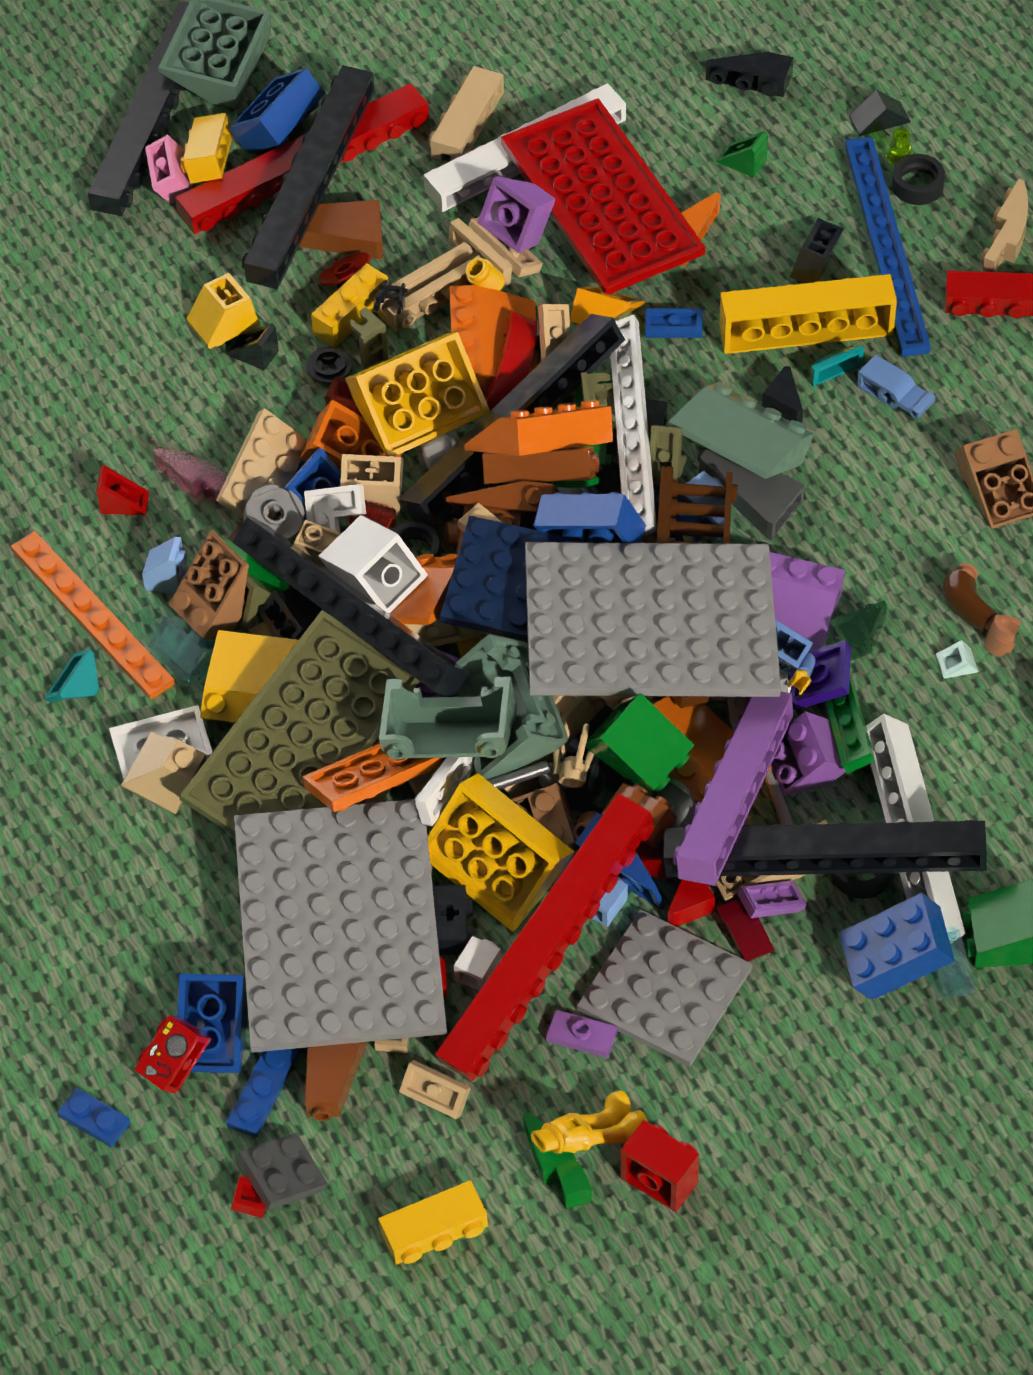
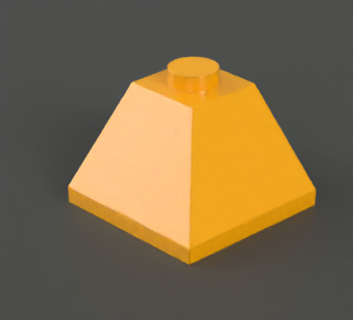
[570,286,645,328]

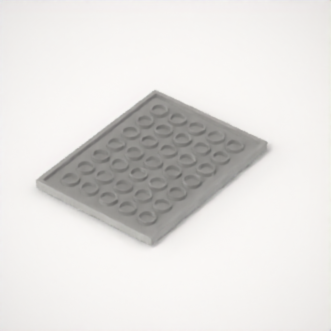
[525,542,781,697]
[234,799,447,1053]

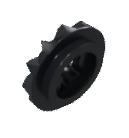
[306,346,352,386]

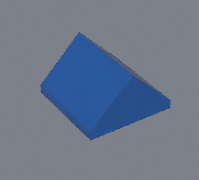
[284,447,341,520]

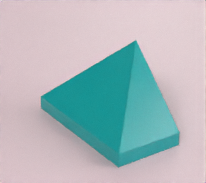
[810,345,864,387]
[44,649,99,702]

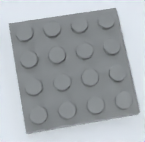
[577,909,752,1067]

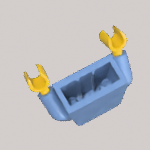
[775,620,815,695]

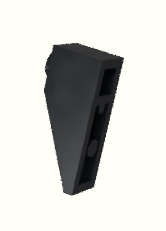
[790,218,844,284]

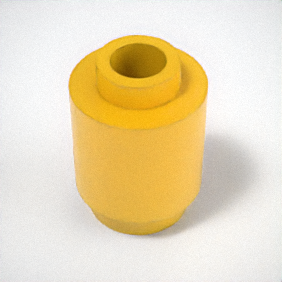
[466,258,505,291]

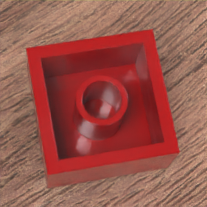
[621,1120,699,1213]

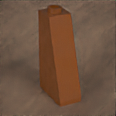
[299,200,383,259]
[482,447,599,484]
[305,1042,368,1121]

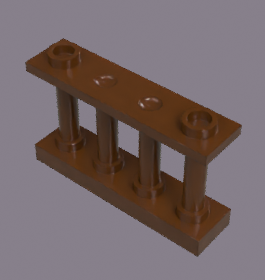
[656,466,738,544]

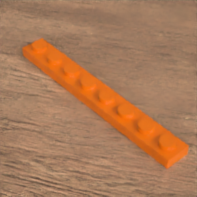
[11,531,175,700]

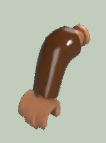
[943,563,1022,656]

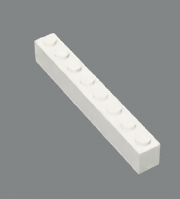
[424,83,626,212]
[866,714,966,944]

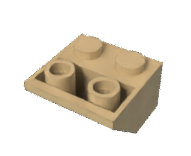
[340,454,403,516]

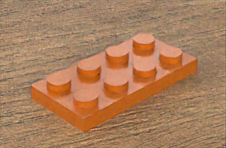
[302,743,443,812]

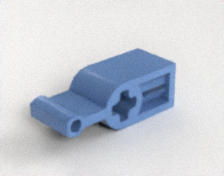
[857,354,936,419]

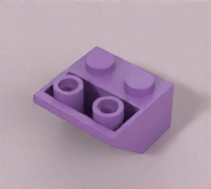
[771,711,846,796]

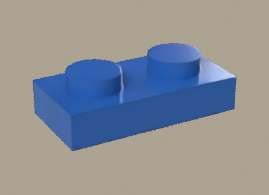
[645,308,702,338]
[57,1088,131,1148]

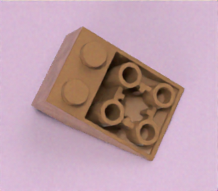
[954,429,1033,529]
[169,530,249,640]
[511,783,578,851]

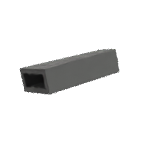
[697,447,805,540]

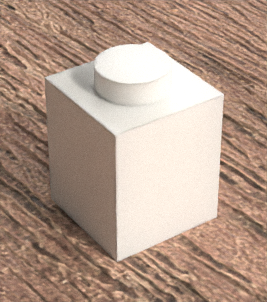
[454,936,501,991]

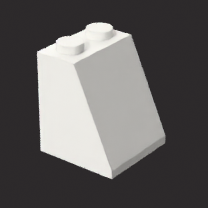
[319,515,428,614]

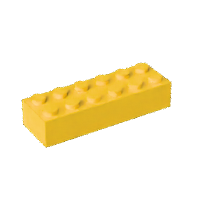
[719,274,897,354]

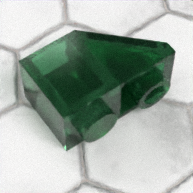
[829,600,887,661]

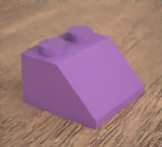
[478,176,555,253]

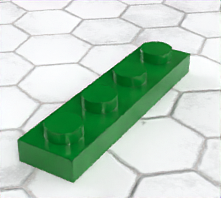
[825,677,876,774]

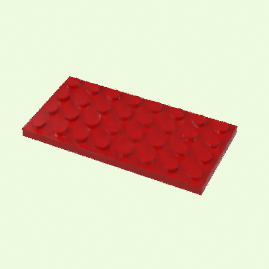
[501,98,706,295]

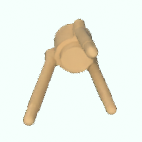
[553,723,594,788]

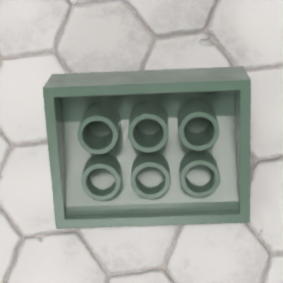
[158,0,271,109]
[667,382,814,479]

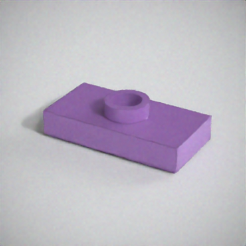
[737,880,806,918]
[546,1010,618,1058]

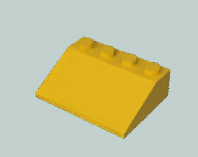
[345,332,490,457]
[200,630,299,724]
[427,773,574,932]

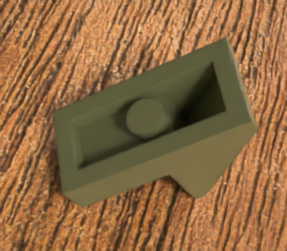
[650,425,687,485]
[237,573,272,632]

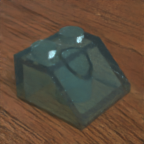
[147,616,215,683]

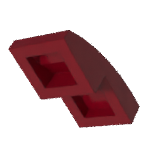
[715,898,775,962]

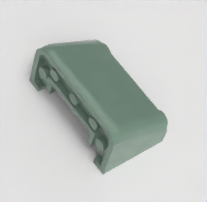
[455,634,568,780]
[379,677,517,760]

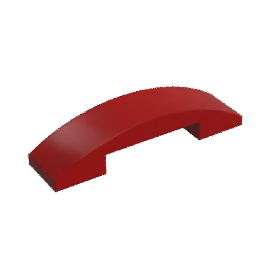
[485,310,537,411]

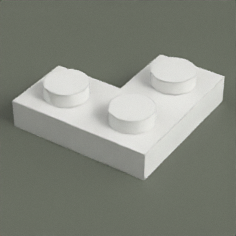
[304,484,366,532]

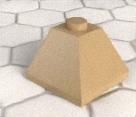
[121,732,206,814]

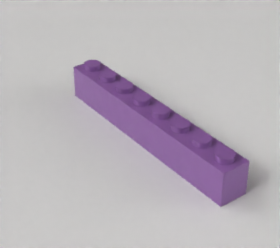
[673,691,793,886]

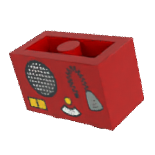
[134,1015,211,1093]

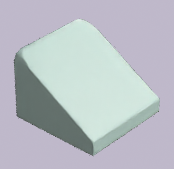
[936,640,978,679]

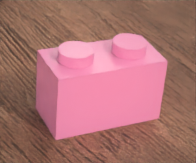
[145,135,193,204]

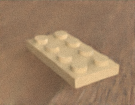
[216,408,307,520]

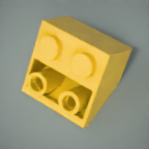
[187,273,260,349]

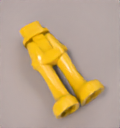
[531,1090,648,1154]

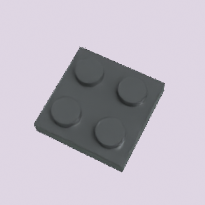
[237,1132,328,1211]

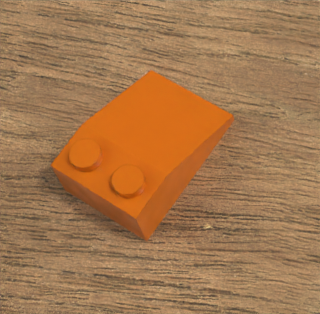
[299,400,402,470]
[390,554,458,625]

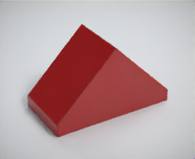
[96,465,149,515]
[668,879,715,927]

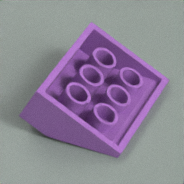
[730,542,845,652]

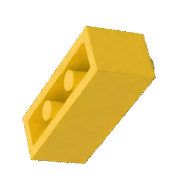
[181,113,233,184]
[311,263,389,347]
[378,1180,488,1265]

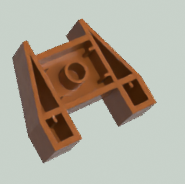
[446,481,560,554]

